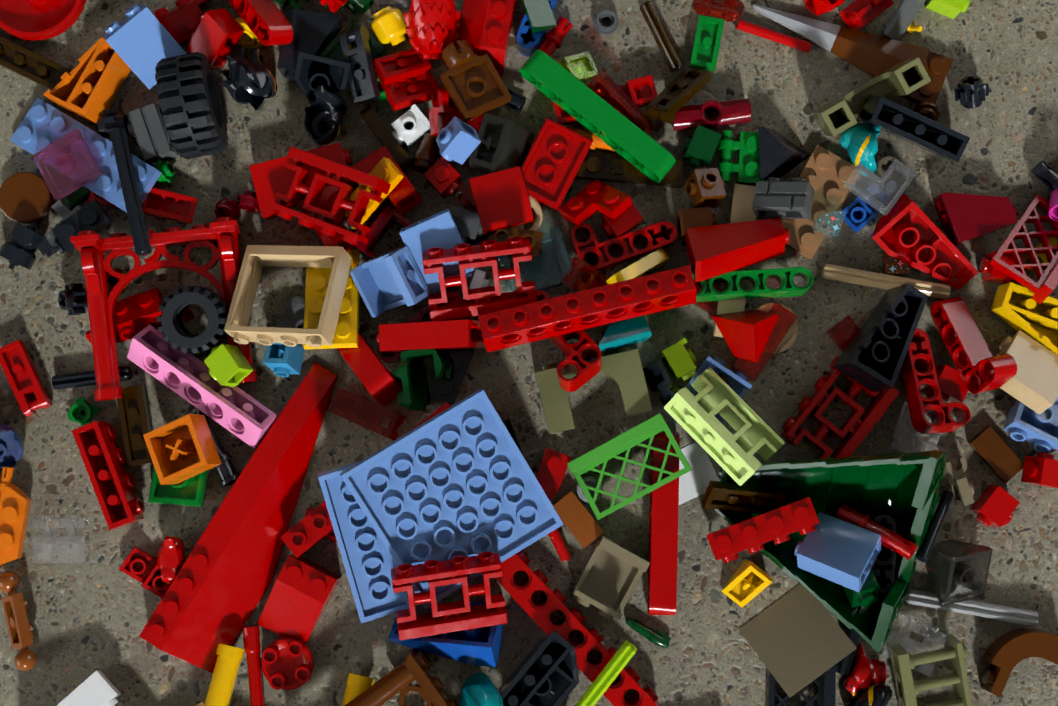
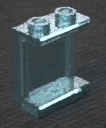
[497,226,574,292]

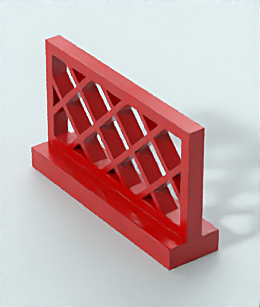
[989,194,1058,304]

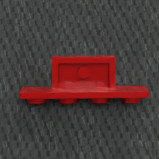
[152,0,207,44]
[85,288,195,344]

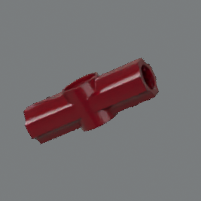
[672,99,751,131]

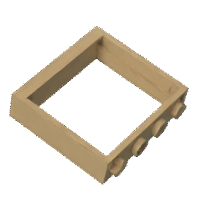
[224,245,352,348]

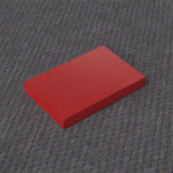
[521,118,593,211]

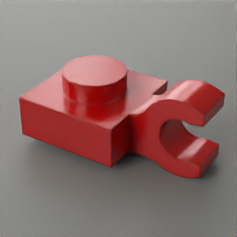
[428,89,457,136]

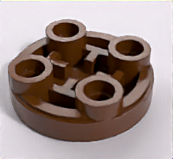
[0,172,54,224]

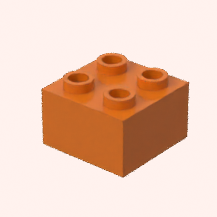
[143,414,222,485]

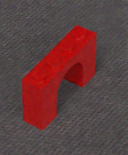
[298,146,423,252]

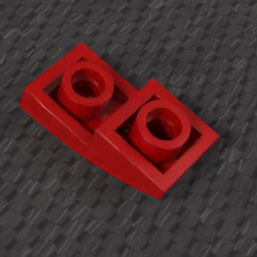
[119,545,172,598]

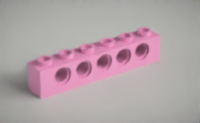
[127,324,277,448]

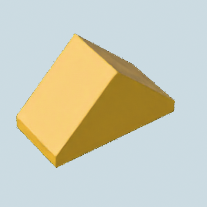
[721,559,773,608]

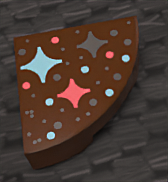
[882,250,911,275]

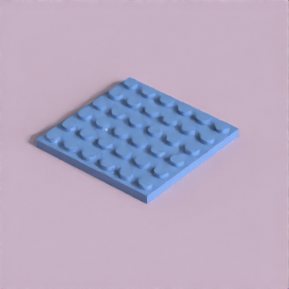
[340,388,563,609]

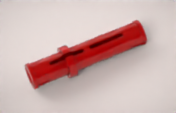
[836,504,917,560]

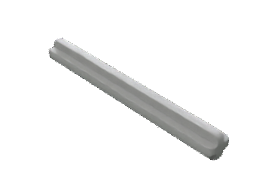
[905,589,1039,626]

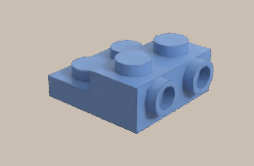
[1003,397,1058,453]

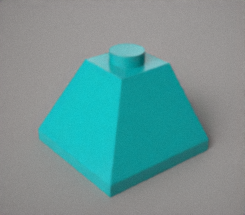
[598,315,652,352]

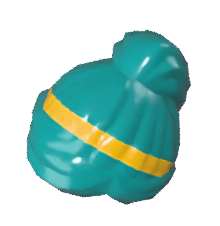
[839,123,881,173]

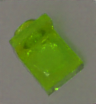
[558,51,599,82]

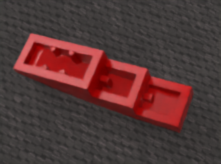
[89,187,198,224]

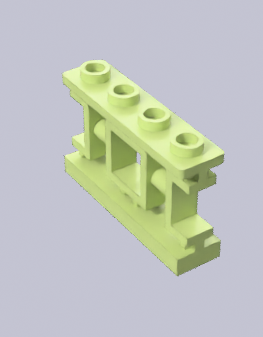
[664,368,784,486]

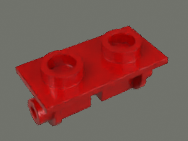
[838,0,894,30]

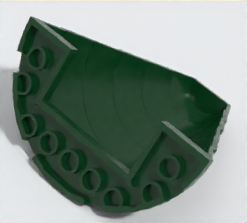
[714,450,946,653]

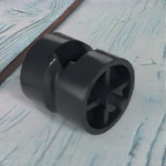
[0,222,47,270]

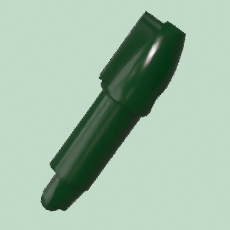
[625,617,671,648]

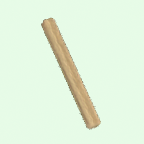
[821,264,951,300]

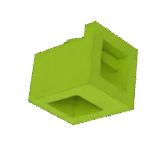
[660,338,697,381]

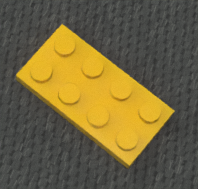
[303,249,360,350]

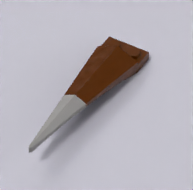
[752,4,953,104]

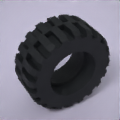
[155,52,228,159]

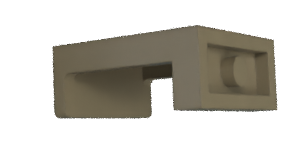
[572,536,650,621]

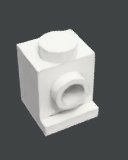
[391,104,430,149]

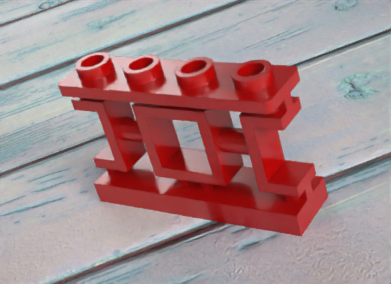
[269,147,391,246]
[422,236,537,321]
[781,355,900,459]
[391,552,508,640]

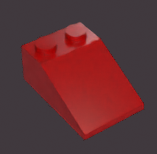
[257,554,341,644]

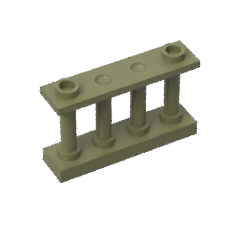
[889,634,972,706]

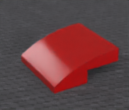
[373,48,440,111]
[469,166,534,234]

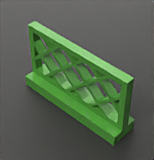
[567,413,692,520]

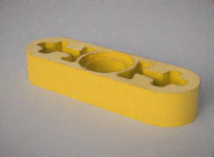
[606,248,670,285]

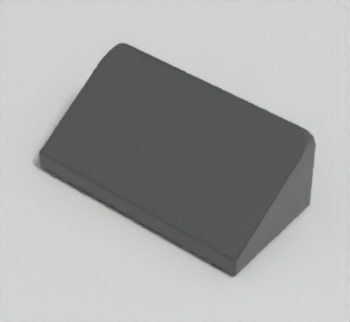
[882,0,926,41]

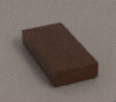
[968,426,1024,483]

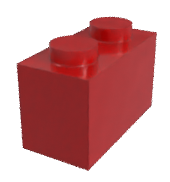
[186,8,245,70]

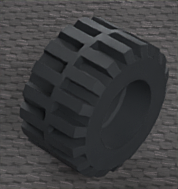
[157,286,229,354]

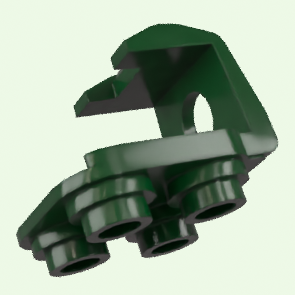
[394,349,454,411]

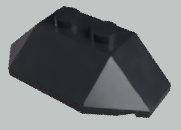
[499,629,579,706]

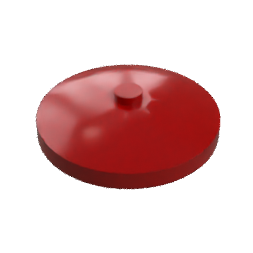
[0,0,86,41]

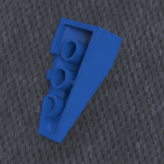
[388,602,503,667]

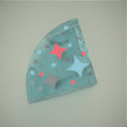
[812,211,846,238]

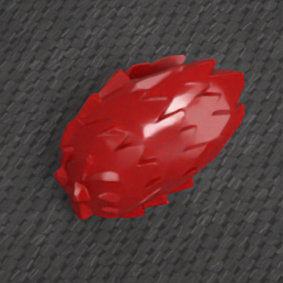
[403,0,461,60]

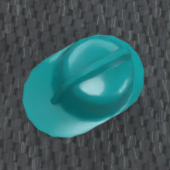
[459,672,504,706]

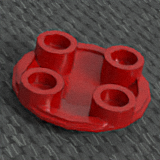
[261,637,314,690]

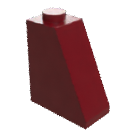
[932,192,1018,246]

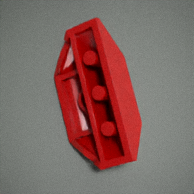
[455,0,517,81]

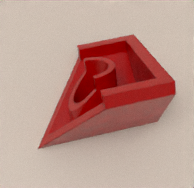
[712,309,779,363]

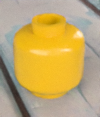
[371,6,407,47]

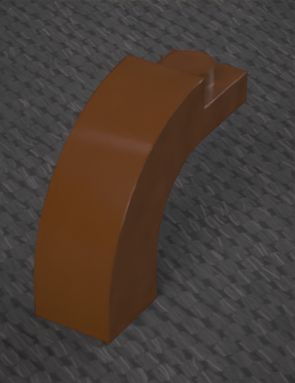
[981,628,1058,697]

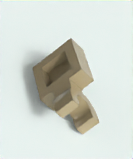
[945,457,975,506]

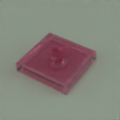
[32,128,102,201]

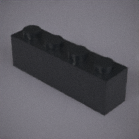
[857,94,970,162]

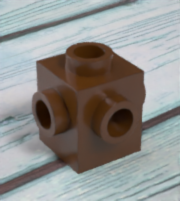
[685,167,726,208]

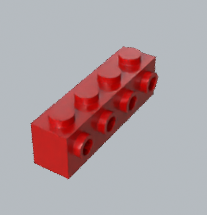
[72,420,144,530]
[706,497,820,564]

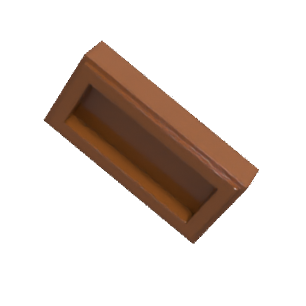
[553,491,604,548]

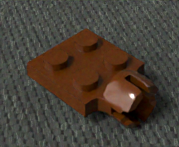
[440,40,512,122]

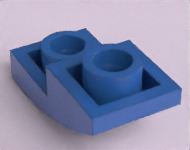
[839,180,894,233]

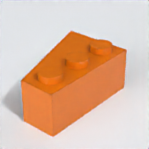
[43,37,131,125]

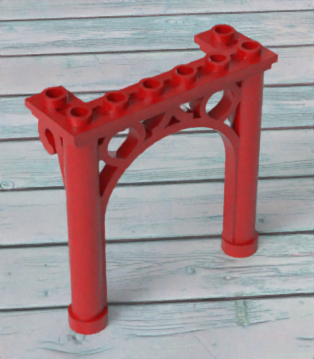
[70,217,258,401]

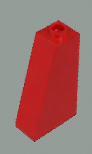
[249,142,352,220]
[686,218,789,282]
[377,319,486,352]

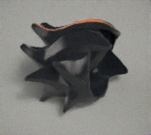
[219,47,277,111]

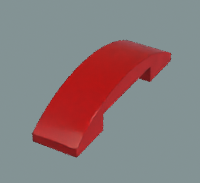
[552,75,658,125]

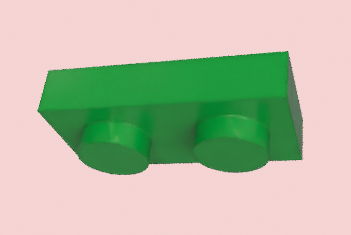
[689,15,725,72]

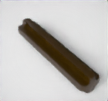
[640,0,683,72]

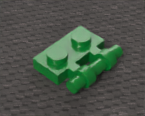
[718,130,764,185]

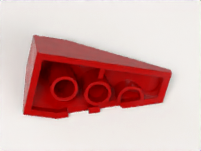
[871,194,979,290]

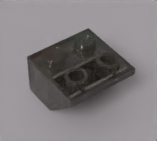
[469,113,534,174]

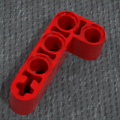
[227,0,293,46]
[570,221,677,274]
[536,290,602,392]
[930,297,1017,394]
[901,328,971,434]
[337,331,403,407]

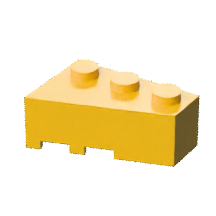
[990,282,1058,355]

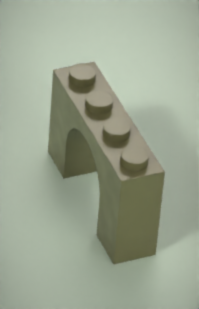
[812,57,931,137]
[535,346,652,435]

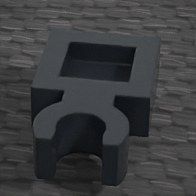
[643,357,679,406]

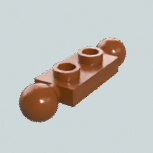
[0,571,37,671]

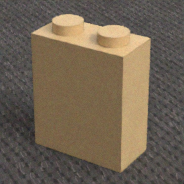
[995,330,1058,415]

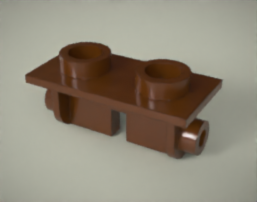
[488,227,543,258]

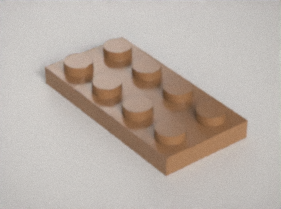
[780,145,862,260]

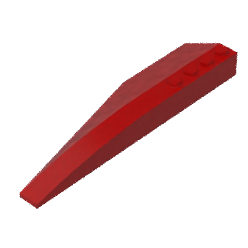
[139,363,338,674]

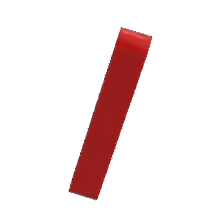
[647,432,680,615]

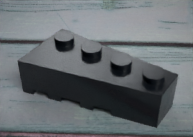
[832,284,928,392]

